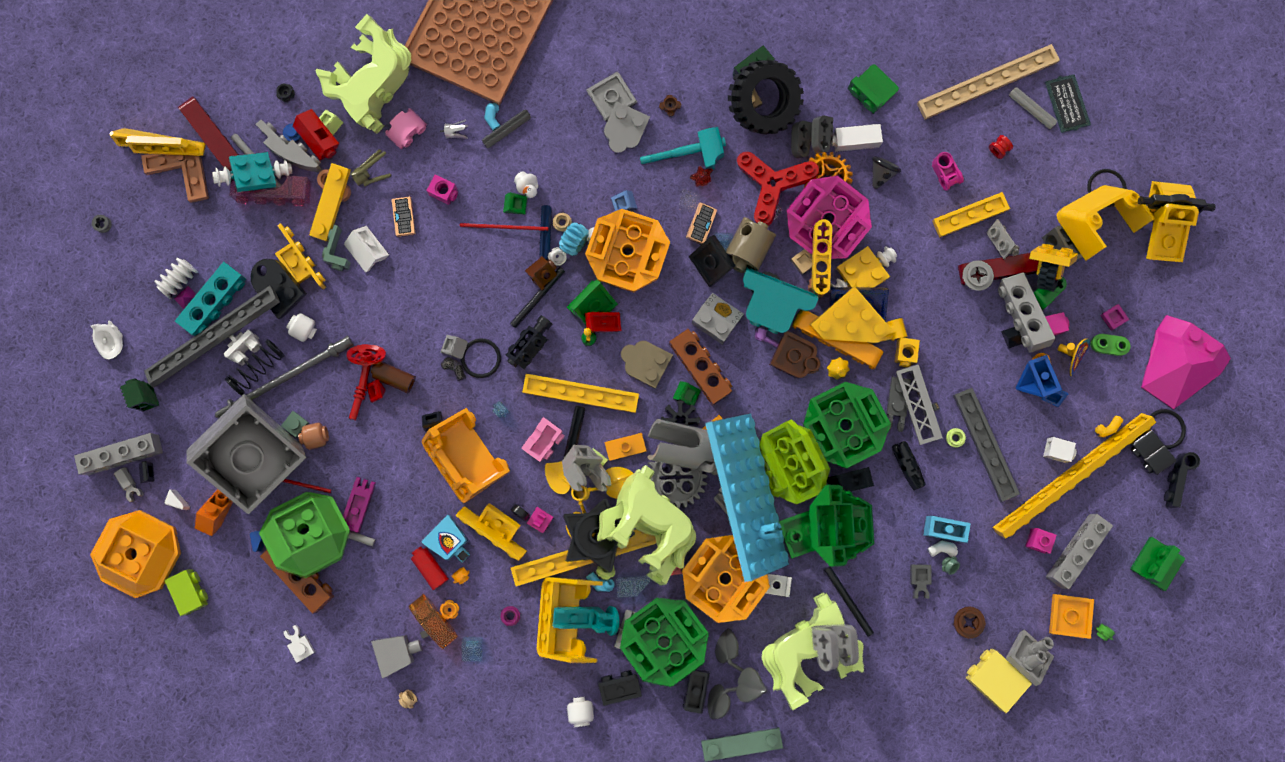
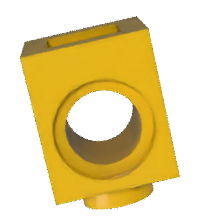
[894,338,920,368]

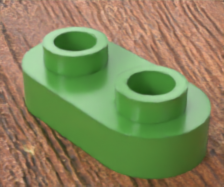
[1090,334,1131,356]

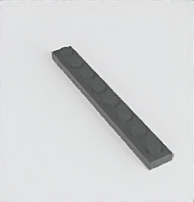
[144,286,280,388]

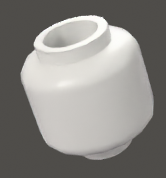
[286,313,317,342]
[567,697,594,727]

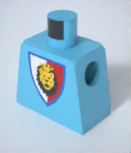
[421,515,470,563]

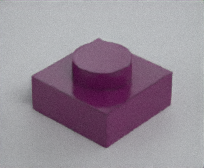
[1100,304,1129,331]

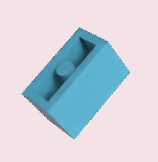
[923,516,971,543]

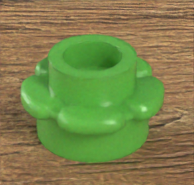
[1096,623,1115,641]

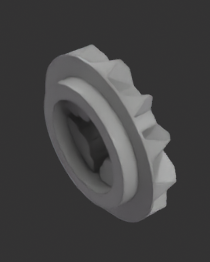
[962,261,994,291]

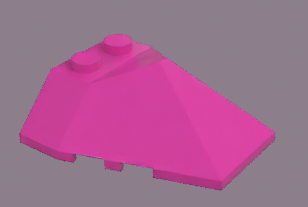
[1141,315,1231,409]

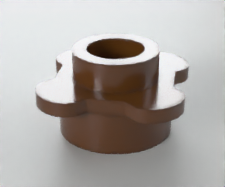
[659,95,681,117]

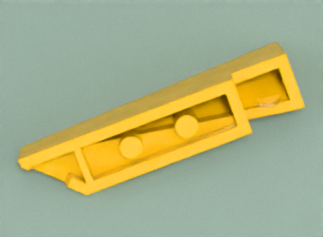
[110,128,206,156]

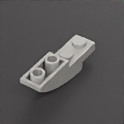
[256,120,322,173]

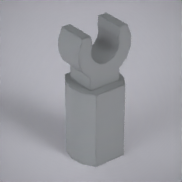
[114,467,143,502]

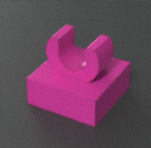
[527,507,554,533]

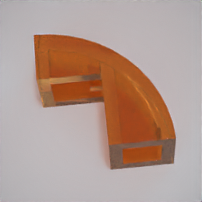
[408,593,458,650]

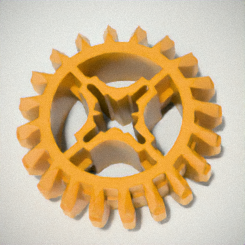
[804,152,853,188]

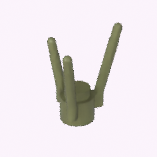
[350,149,391,187]

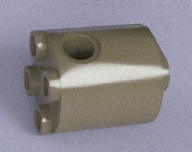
[726,217,776,273]

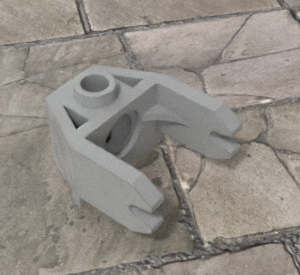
[562,445,611,492]

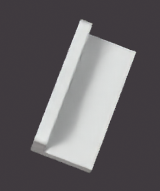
[344,226,389,272]

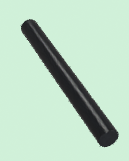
[510,267,565,328]
[824,566,874,637]

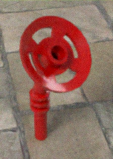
[347,344,386,421]

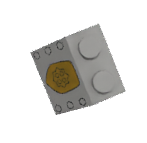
[691,293,744,345]

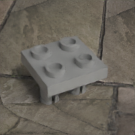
[1006,630,1054,686]

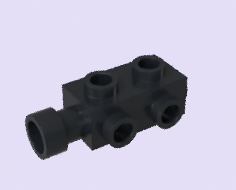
[506,315,553,369]

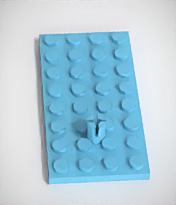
[705,414,789,582]

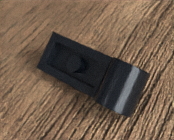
[1164,452,1200,508]

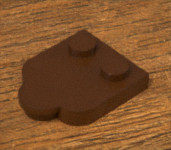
[769,331,821,378]

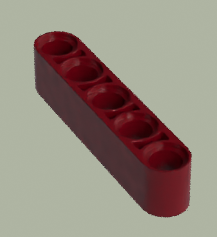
[178,96,239,171]
[958,253,1039,285]

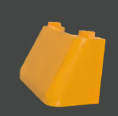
[422,408,510,503]

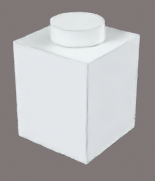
[1043,437,1077,463]

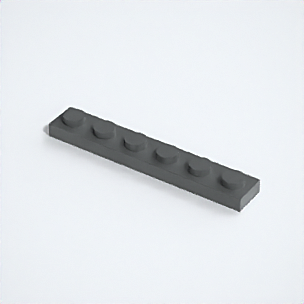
[953,388,1020,502]

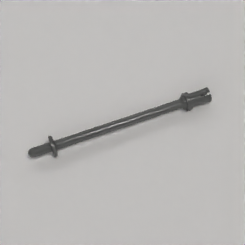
[215,335,354,418]

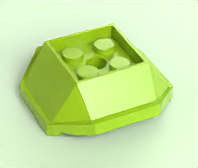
[759,419,830,504]

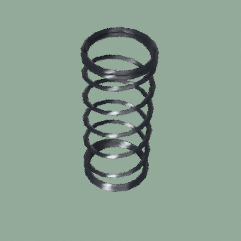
[225,339,285,395]

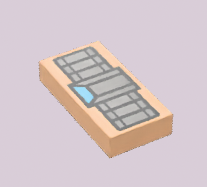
[392,197,416,237]
[686,202,717,244]

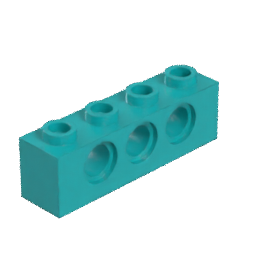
[175,261,246,336]

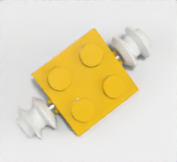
[829,246,897,299]

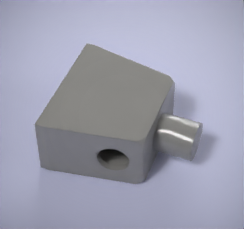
[372,635,422,678]

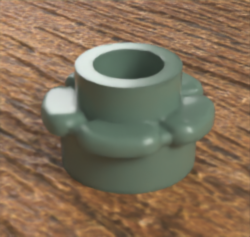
[942,556,960,575]

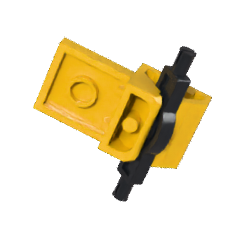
[1138,181,1216,262]

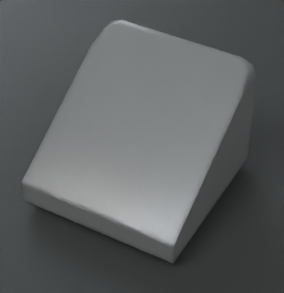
[441,335,468,359]

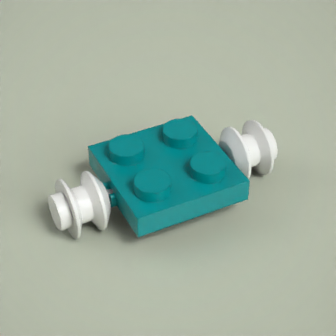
[212,152,292,192]

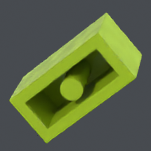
[164,569,208,616]

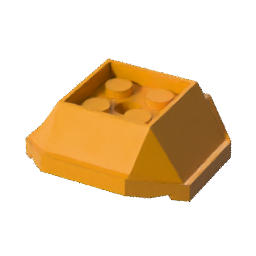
[585,209,670,293]
[90,510,181,598]
[682,535,770,623]

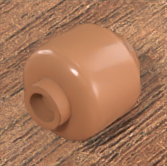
[298,423,329,450]

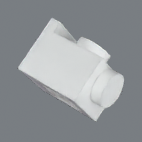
[766,574,792,597]

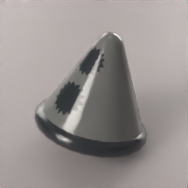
[872,156,901,189]

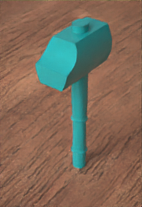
[640,127,726,171]

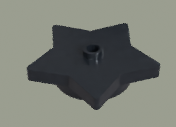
[563,498,635,573]

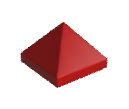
[367,379,386,403]

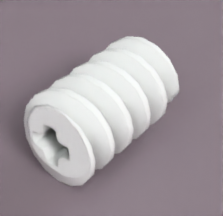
[154,258,198,299]

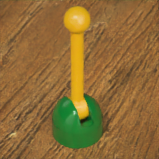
[581,328,597,346]

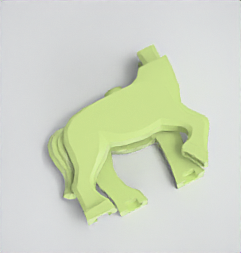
[315,14,411,134]
[597,465,696,586]
[762,593,864,710]

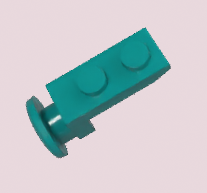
[552,606,619,636]

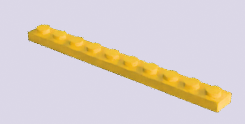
[992,413,1156,539]

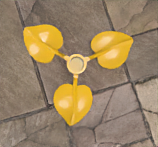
[545,461,634,539]

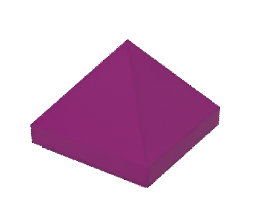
[174,286,196,309]

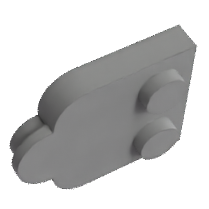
[604,101,650,153]

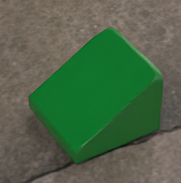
[503,192,527,215]
[673,381,701,406]

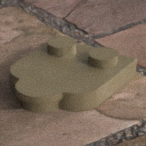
[621,341,673,389]

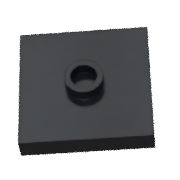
[688,235,736,287]

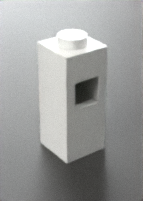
[831,124,883,152]

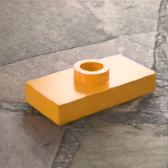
[605,433,647,461]

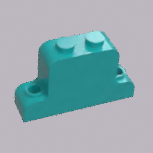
[743,267,819,334]

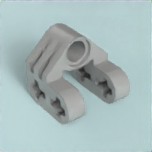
[811,624,859,671]

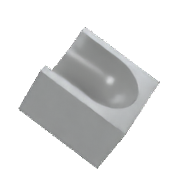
[186,394,306,515]

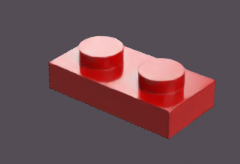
[585,312,622,332]

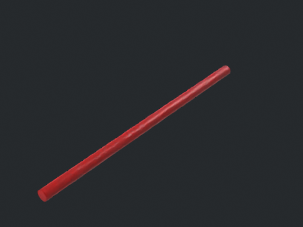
[460,223,549,231]
[282,479,331,493]

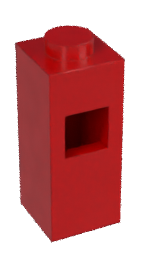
[293,109,339,160]

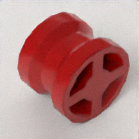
[989,135,1013,159]

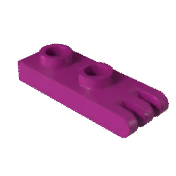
[343,477,376,533]

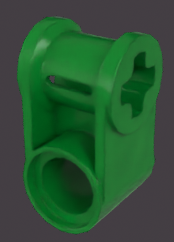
[1034,277,1067,310]

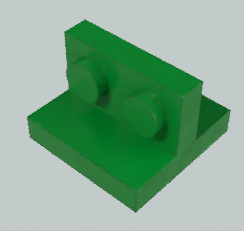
[567,280,618,326]
[1130,537,1186,591]

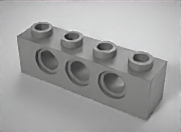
[998,272,1055,353]
[74,433,163,476]
[1046,514,1113,589]

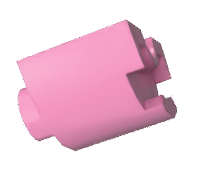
[385,108,427,149]
[521,417,565,462]

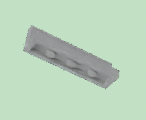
[896,364,943,445]

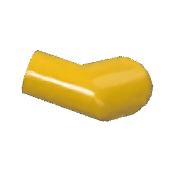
[1095,416,1123,438]

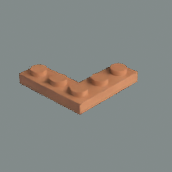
[141,154,209,203]

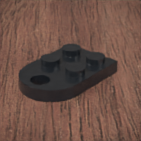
[250,259,307,319]

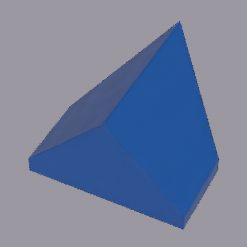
[1016,355,1062,397]

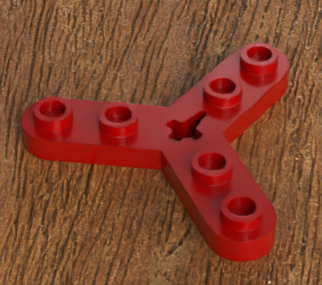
[737,152,819,226]

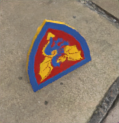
[1057,338,1090,377]

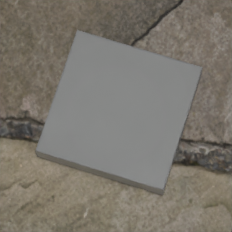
[586,71,637,122]

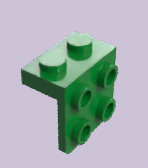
[848,64,899,114]

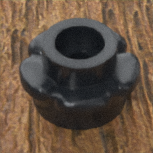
[276,83,295,102]

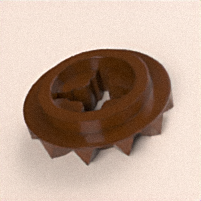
[953,607,985,638]

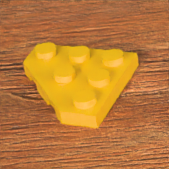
[810,286,892,343]

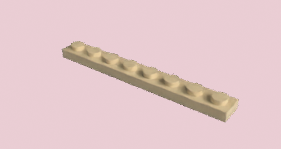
[917,44,1060,120]

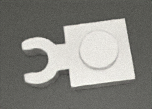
[284,625,315,663]

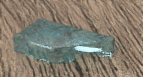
[617,576,652,598]

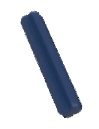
[540,205,552,260]

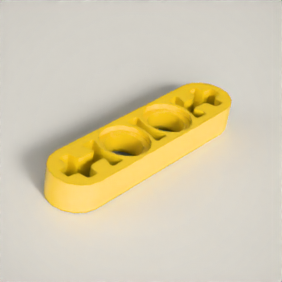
[811,219,832,295]

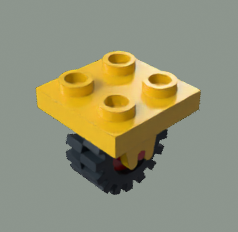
[1029,244,1078,292]

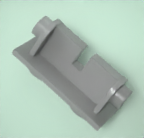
[987,219,1020,259]

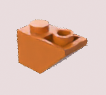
[195,489,233,536]

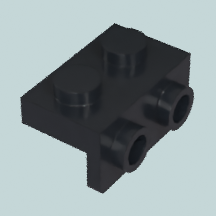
[598,670,642,706]

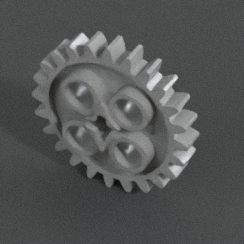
[648,461,708,509]

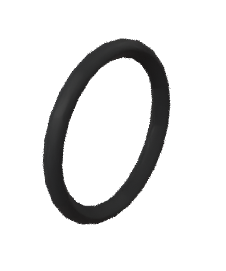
[1087,169,1126,207]
[461,338,501,378]
[1150,409,1186,449]

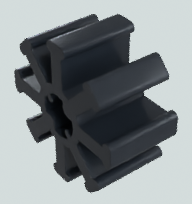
[661,401,700,426]

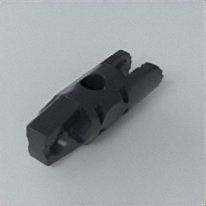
[892,441,926,490]

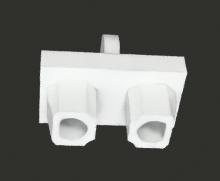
[224,330,261,366]

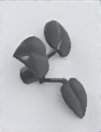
[707,628,767,720]

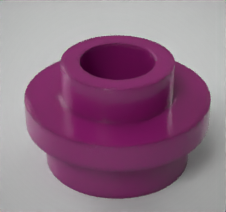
[500,606,520,626]

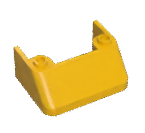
[1057,185,1155,261]
[536,577,603,663]

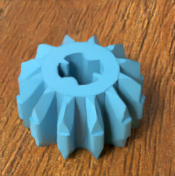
[559,222,589,256]

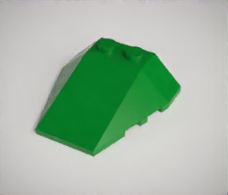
[809,485,874,566]

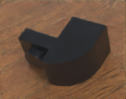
[827,467,874,492]

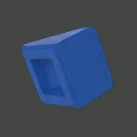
[250,530,264,552]

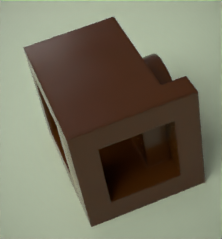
[525,257,558,290]

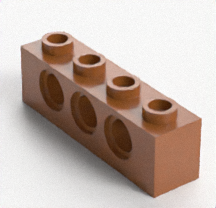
[669,329,733,406]
[260,550,335,614]

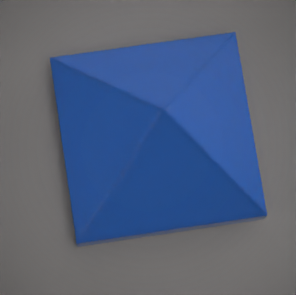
[1041,390,1068,407]

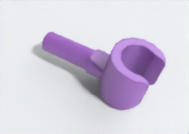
[755,328,779,347]

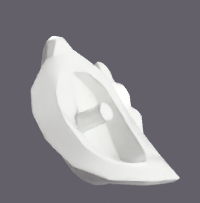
[91,321,123,359]

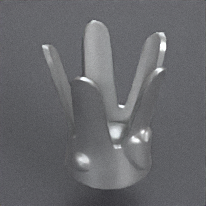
[440,120,468,139]

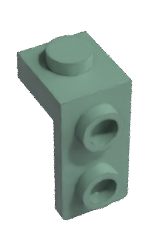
[322,225,351,271]

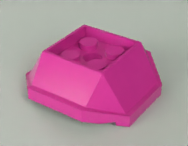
[787,175,872,259]

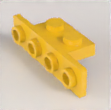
[275,223,326,290]
[456,503,527,561]

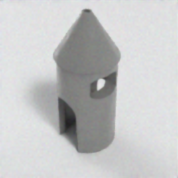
[647,419,718,475]

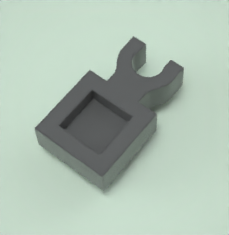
[910,564,932,599]

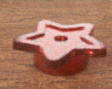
[690,166,713,187]

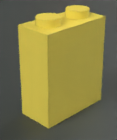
[966,649,1032,713]

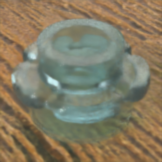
[492,401,510,418]

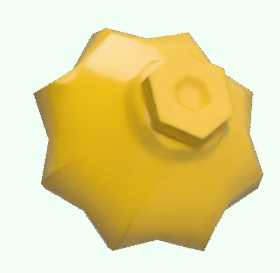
[827,357,850,380]

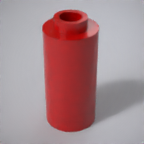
[411,547,449,591]

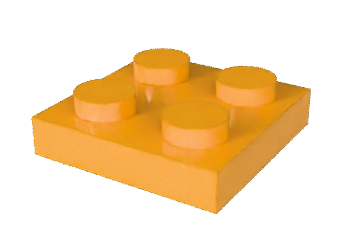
[1049,594,1094,639]

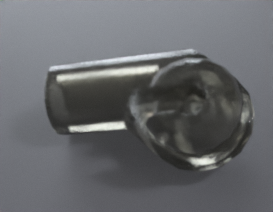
[441,357,466,381]

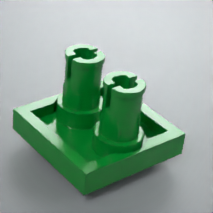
[778,510,814,559]

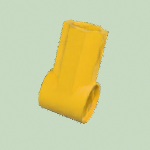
[870,318,908,344]

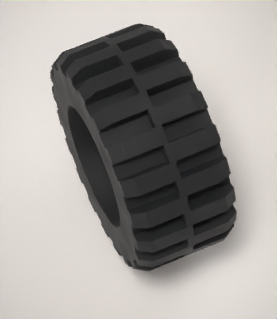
[728,60,804,135]

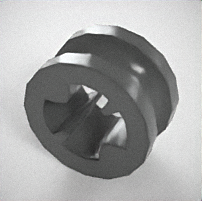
[92,215,112,233]

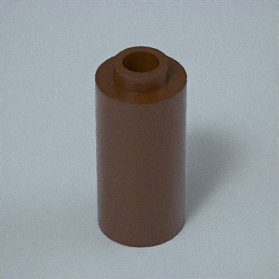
[371,361,416,394]

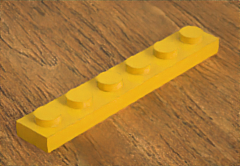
[522,374,639,413]

